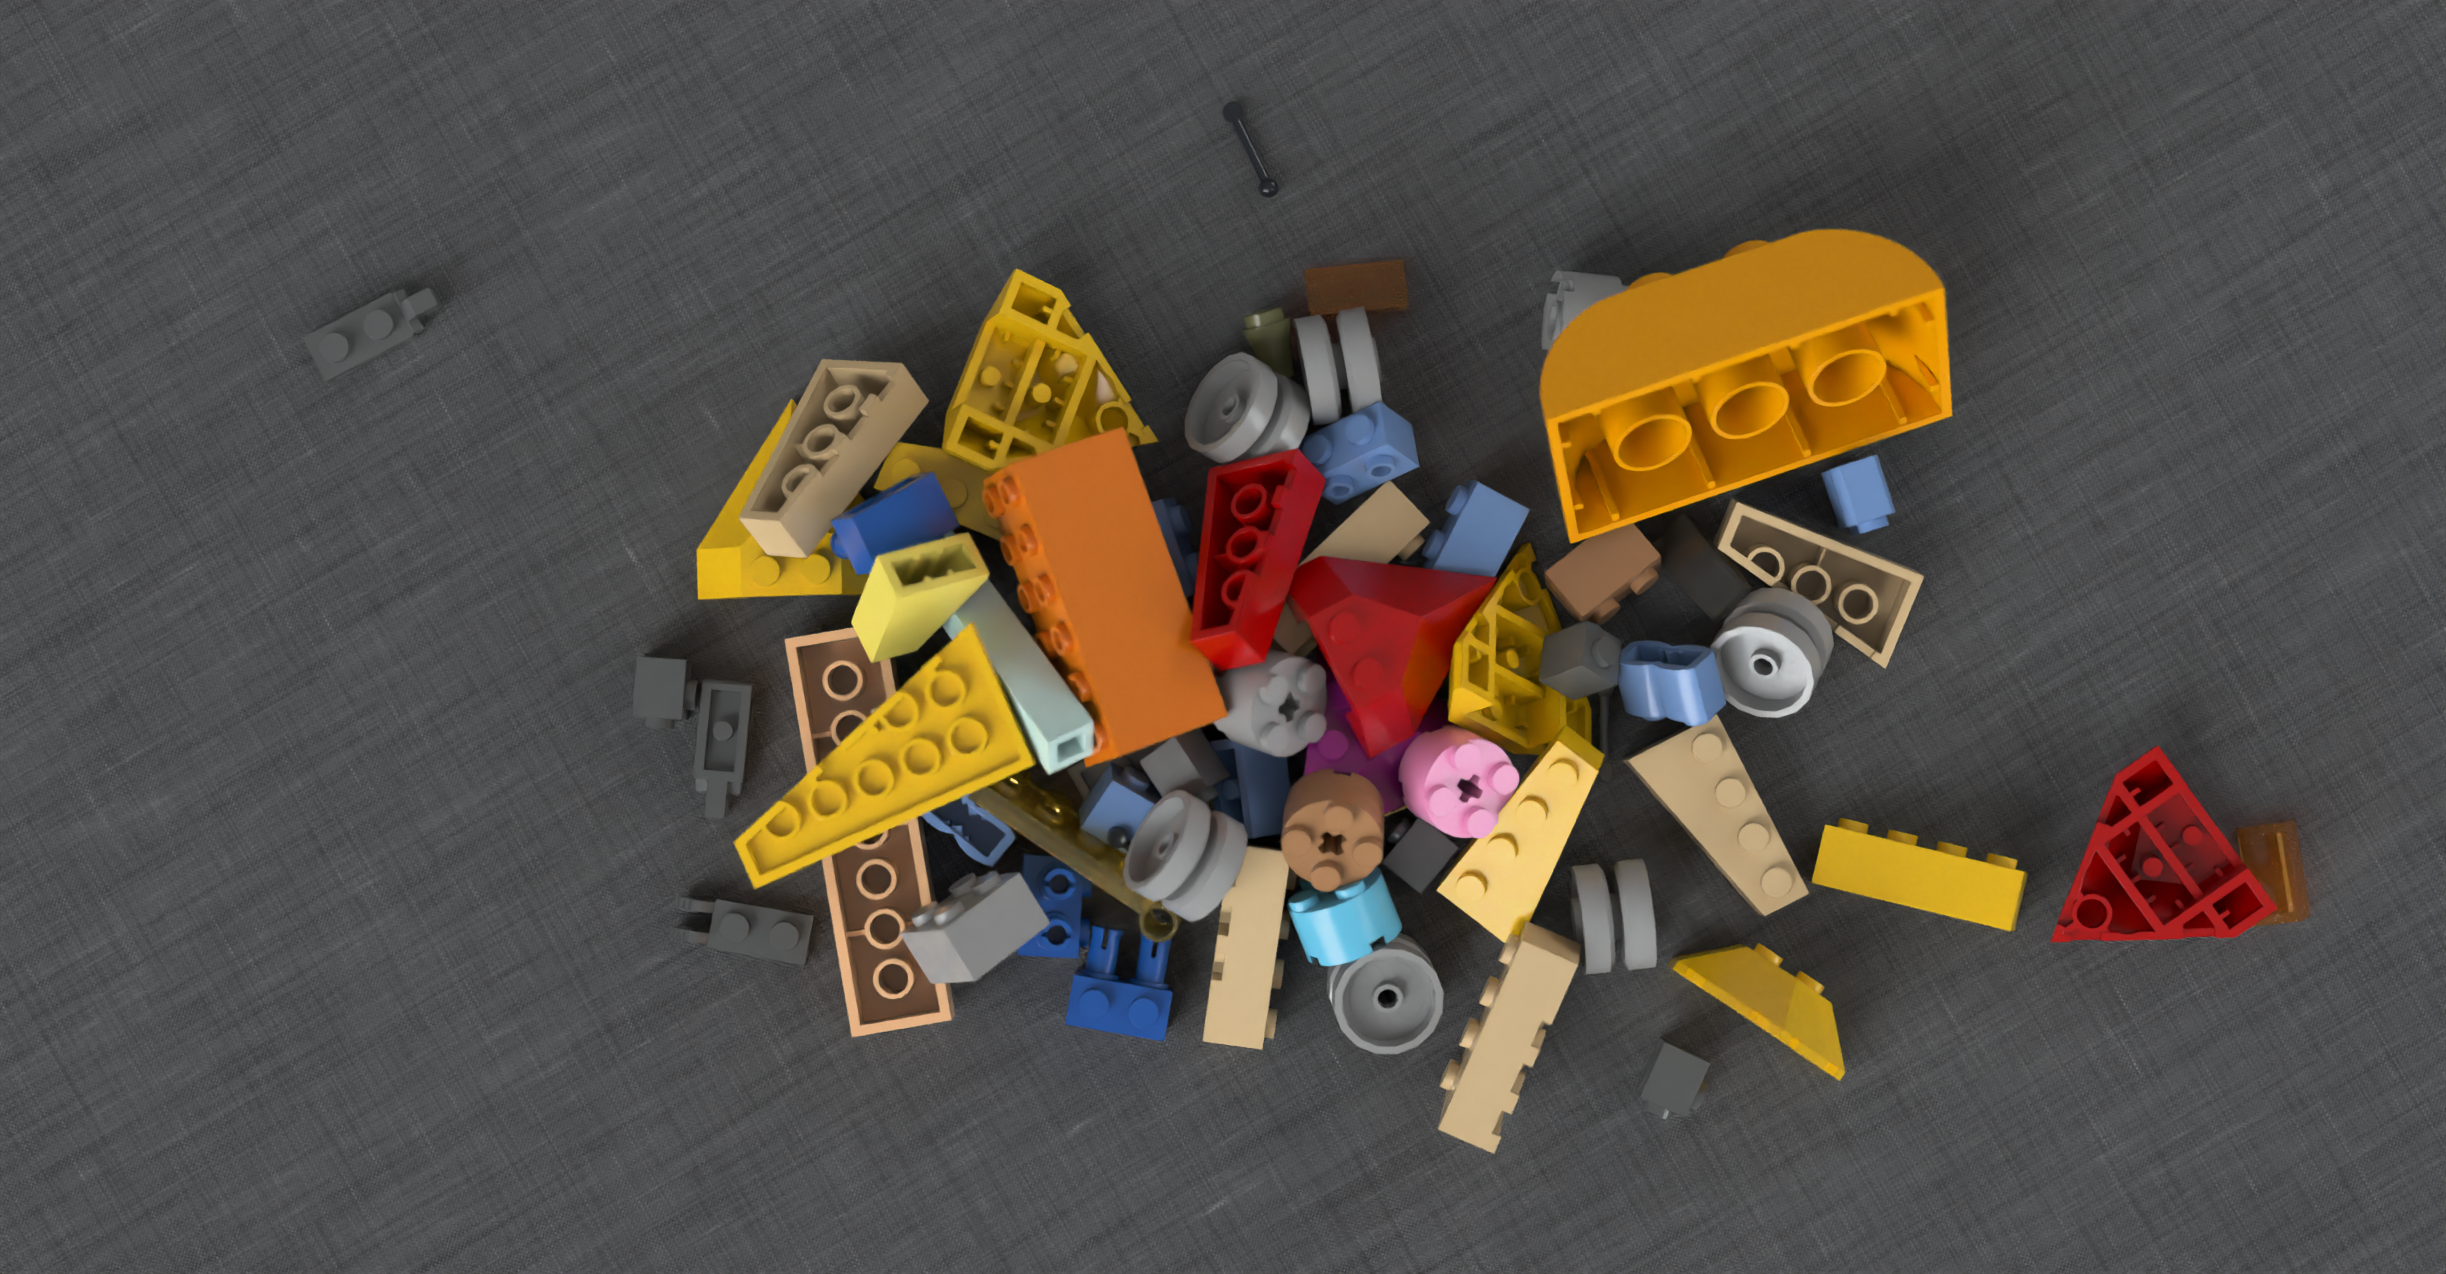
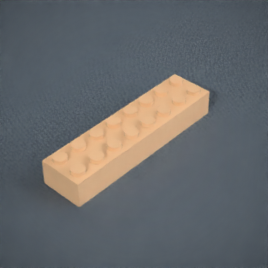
[784,627,955,1037]

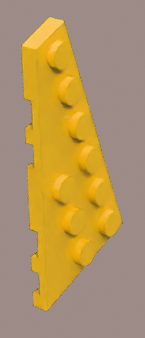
[734,622,1037,889]

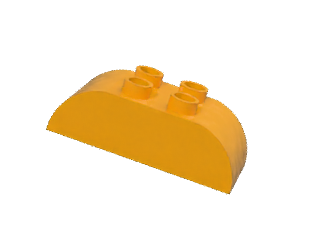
[1540,229,1952,544]

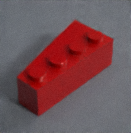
[1190,448,1326,671]

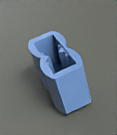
[1821,454,1896,536]
[1618,640,1726,726]
[922,792,1018,866]

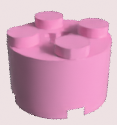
[1398,725,1519,839]

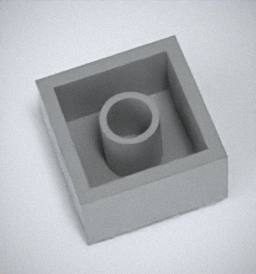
[899,871,1051,984]

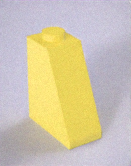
[851,532,990,663]

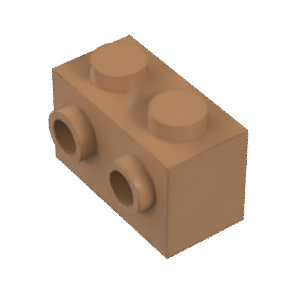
[1544,523,1661,625]

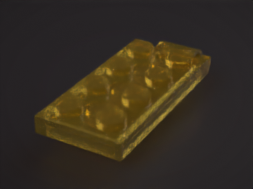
[968,769,1184,942]

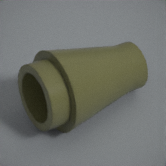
[1242,306,1295,378]

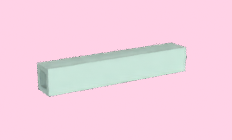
[942,530,1094,774]

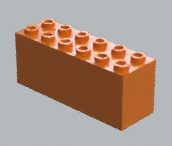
[982,426,1228,767]

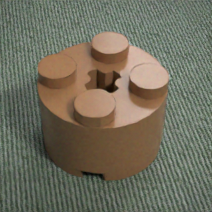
[1281,769,1384,891]

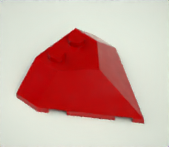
[1285,556,1497,759]
[2050,744,2278,942]

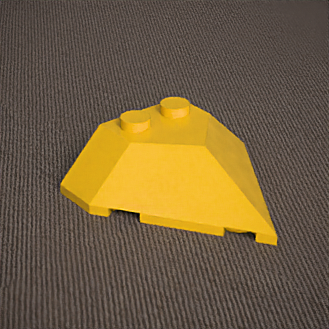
[942,268,1159,471]
[697,399,870,600]
[1448,542,1592,755]
[1667,943,1845,1081]

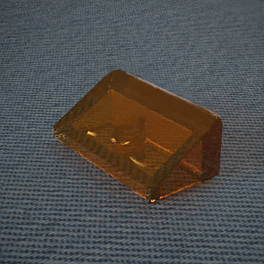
[1304,260,1409,318]
[2236,819,2310,927]

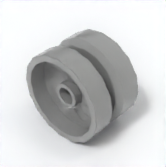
[1294,306,1382,426]
[1185,352,1311,465]
[1710,588,1834,718]
[1123,789,1247,922]
[1570,858,1657,975]
[1327,933,1444,1054]

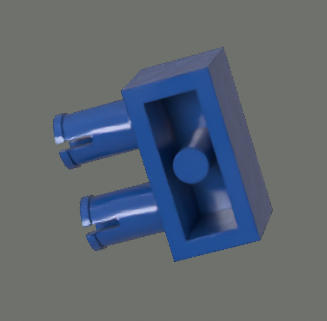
[830,471,960,575]
[1016,853,1093,958]
[1065,925,1174,1041]

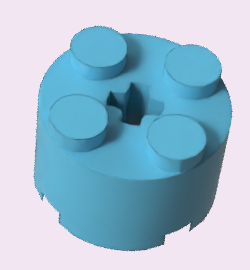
[1287,867,1402,966]

